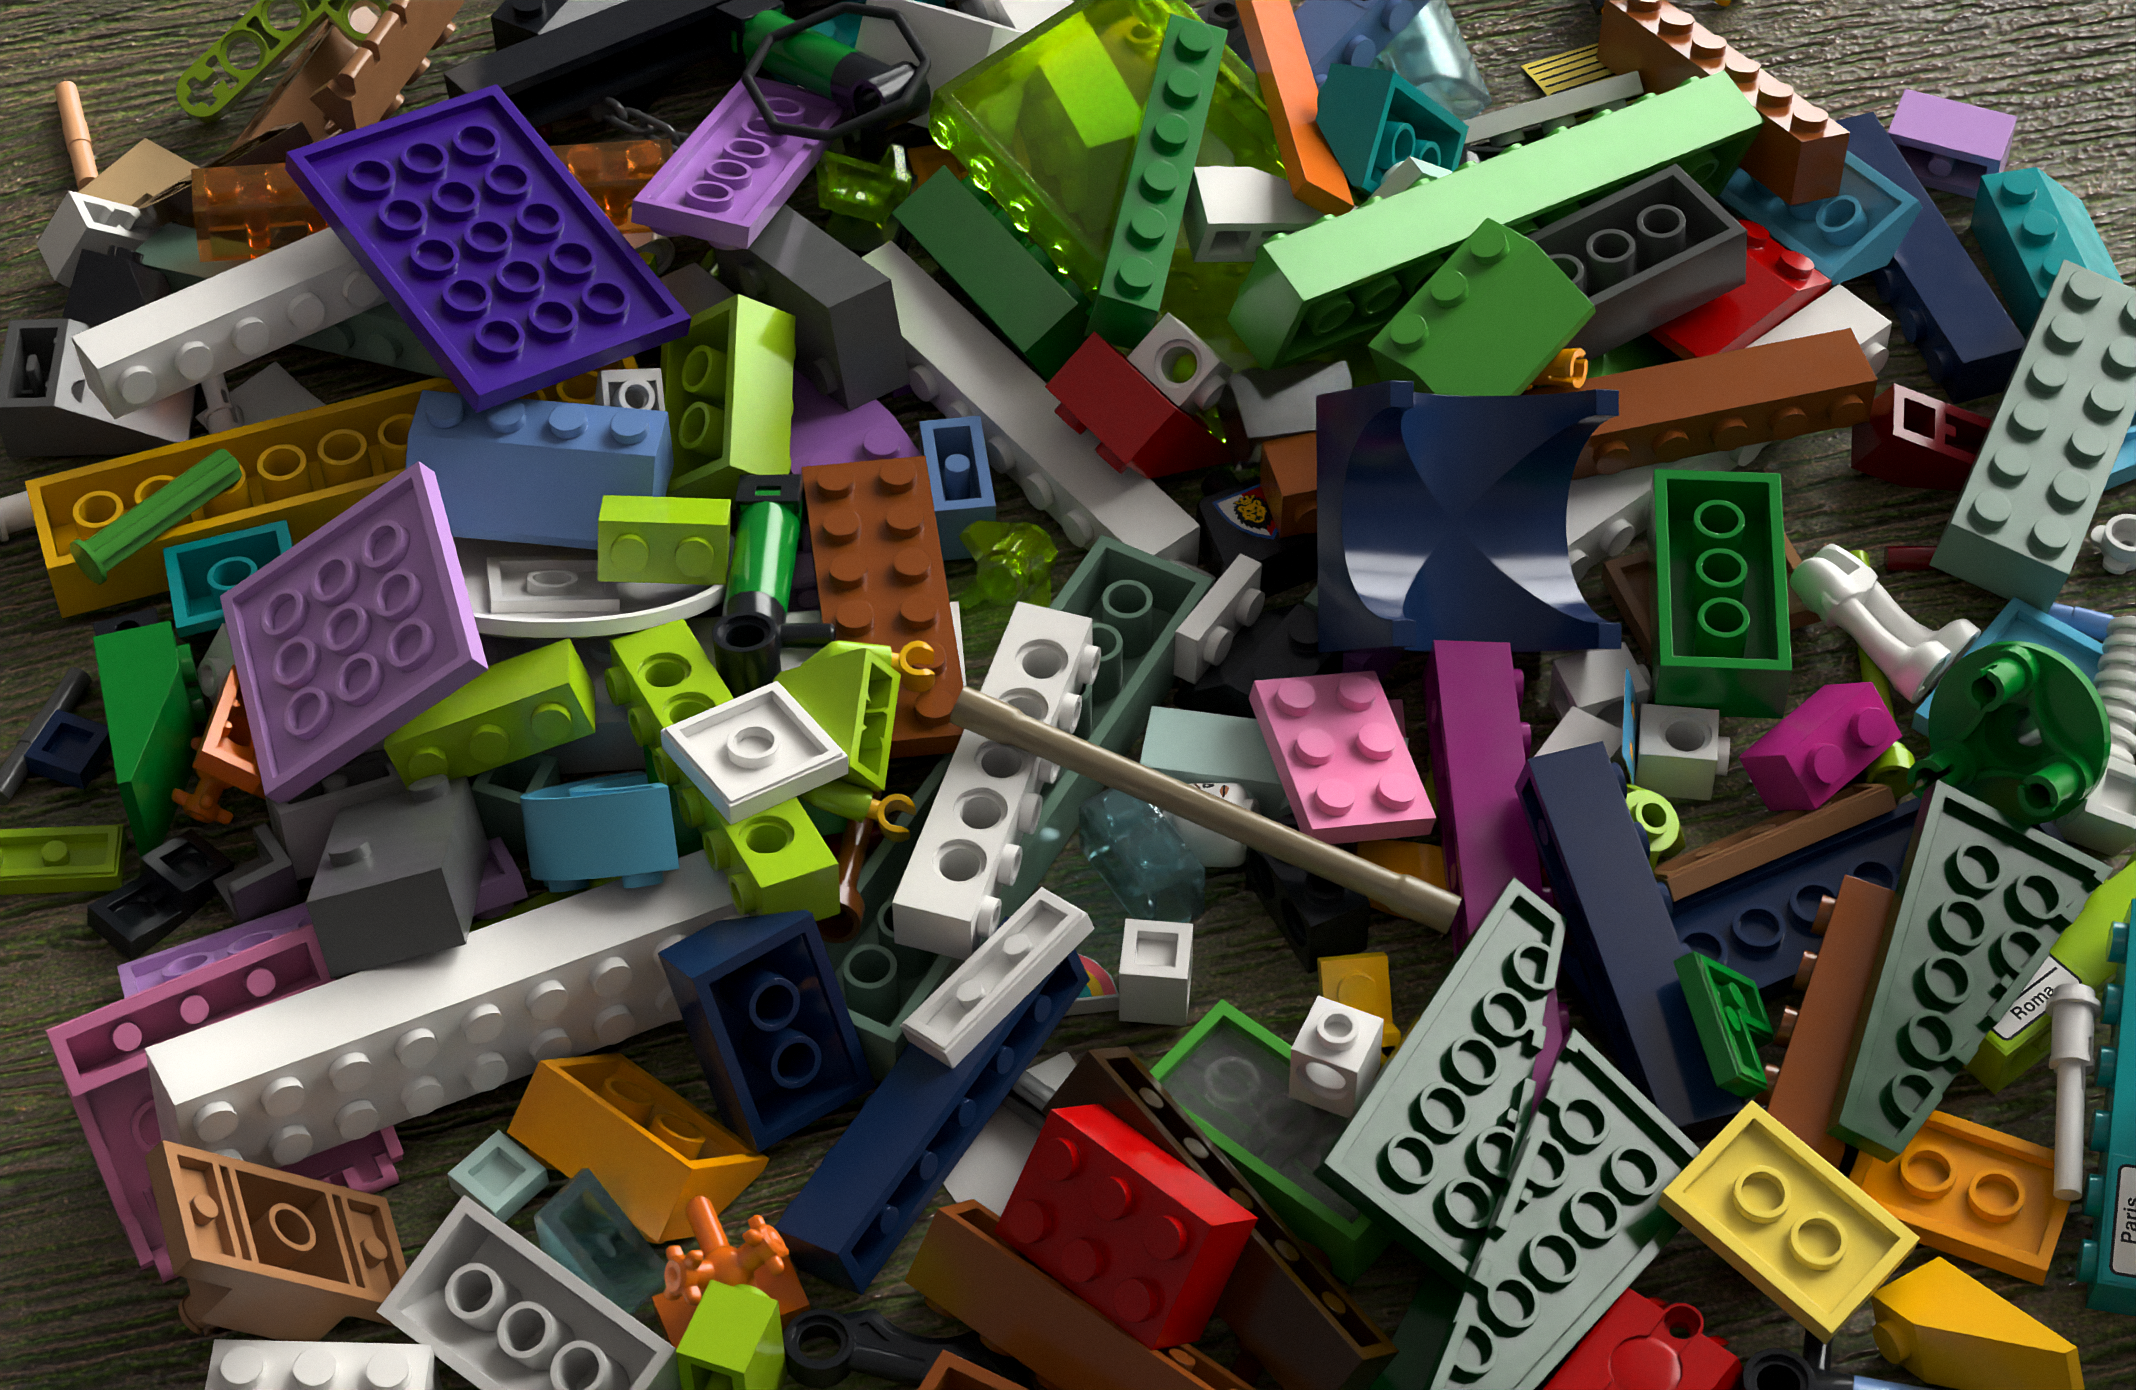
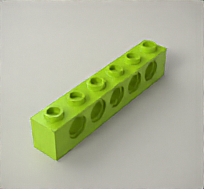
[604,618,840,921]

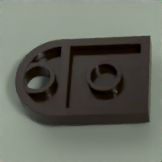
[138,121,314,230]

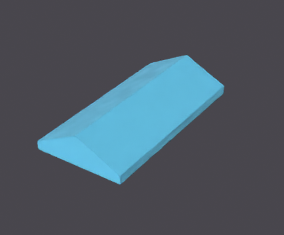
[1715,150,1922,286]

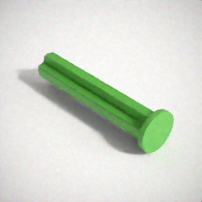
[70,449,242,585]

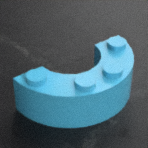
[520,771,680,892]

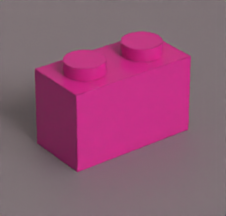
[1738,682,1902,811]

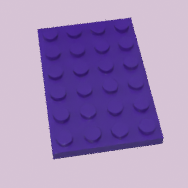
[285,84,691,413]

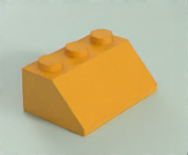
[507,1053,770,1244]

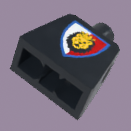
[1196,468,1318,599]

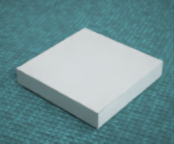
[661,681,848,825]

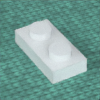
[1173,553,1265,684]

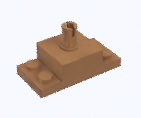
[145,1140,407,1342]

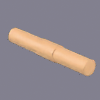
[54,81,98,191]

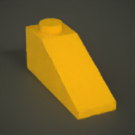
[1871,1256,2085,1390]

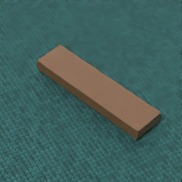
[1653,782,1897,902]

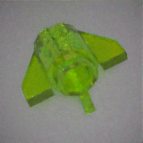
[954,520,1058,613]

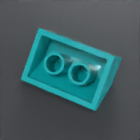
[1315,63,1469,197]
[1970,167,2124,341]

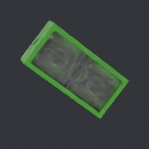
[1149,999,1395,1286]

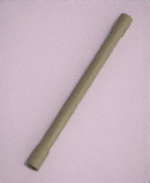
[949,685,1462,934]

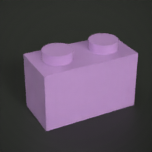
[1888,89,2017,199]

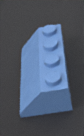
[405,390,674,550]

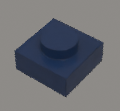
[24,709,112,790]

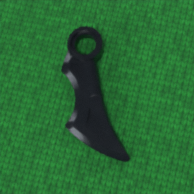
[784,1308,1035,1390]

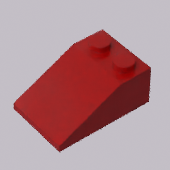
[1647,219,1832,360]
[1045,331,1237,479]

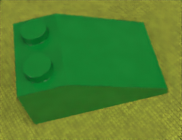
[93,621,209,857]

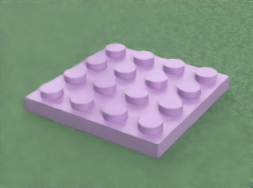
[220,461,489,803]

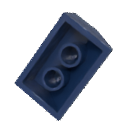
[658,910,876,1153]

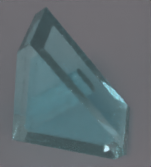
[534,1168,666,1316]

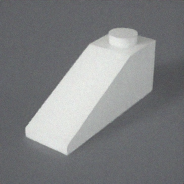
[1182,166,1359,262]

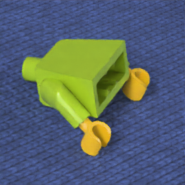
[773,640,935,842]

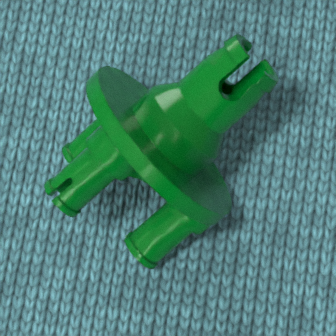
[1907,641,2111,825]

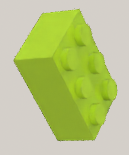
[660,294,796,511]

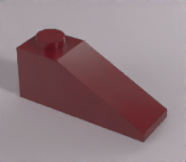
[1851,383,1991,491]

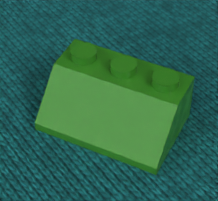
[1367,217,1596,396]

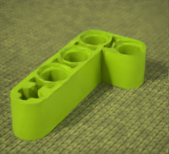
[176,0,388,123]

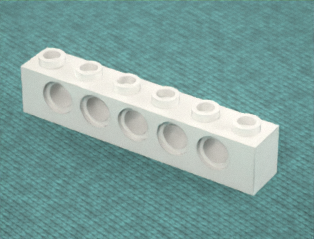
[892,601,1101,961]

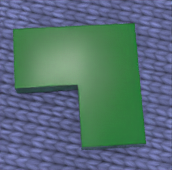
[1673,951,1774,1100]

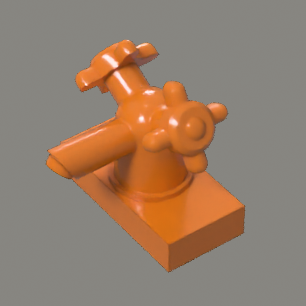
[171,664,266,825]
[652,1196,811,1349]

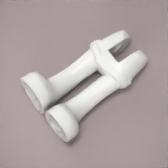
[1790,544,1981,704]

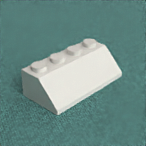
[376,1195,682,1390]

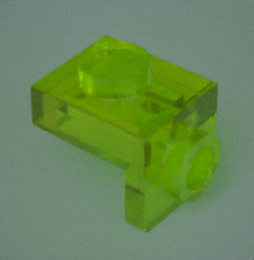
[816,144,912,225]

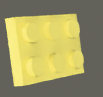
[1657,1100,1920,1345]

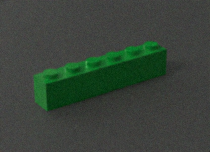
[1084,13,1228,350]

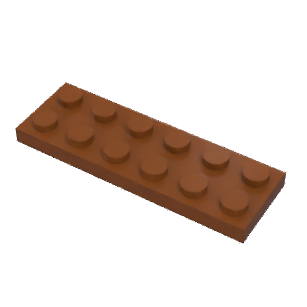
[801,456,964,759]

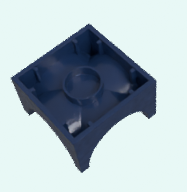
[1316,380,1621,655]

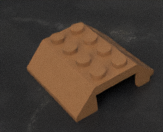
[223,0,464,183]

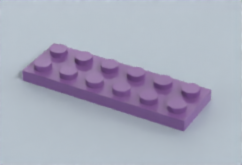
[631,77,852,250]

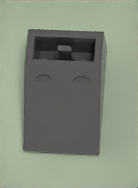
[0,319,199,457]

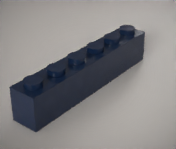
[1835,112,2025,405]
[1514,741,1745,1143]
[774,916,1090,1295]

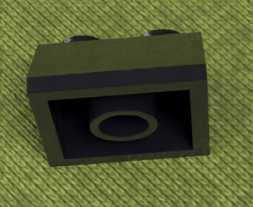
[1173,603,1343,719]

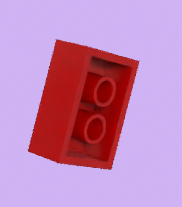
[994,1104,1258,1351]

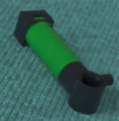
[715,0,931,160]
[712,474,836,699]

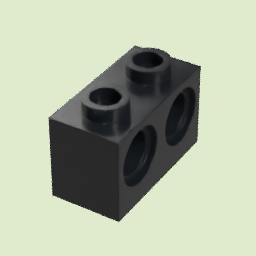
[1246,813,1370,974]

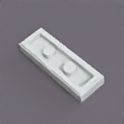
[900,887,1094,1069]

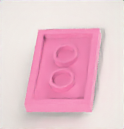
[1249,671,1436,844]

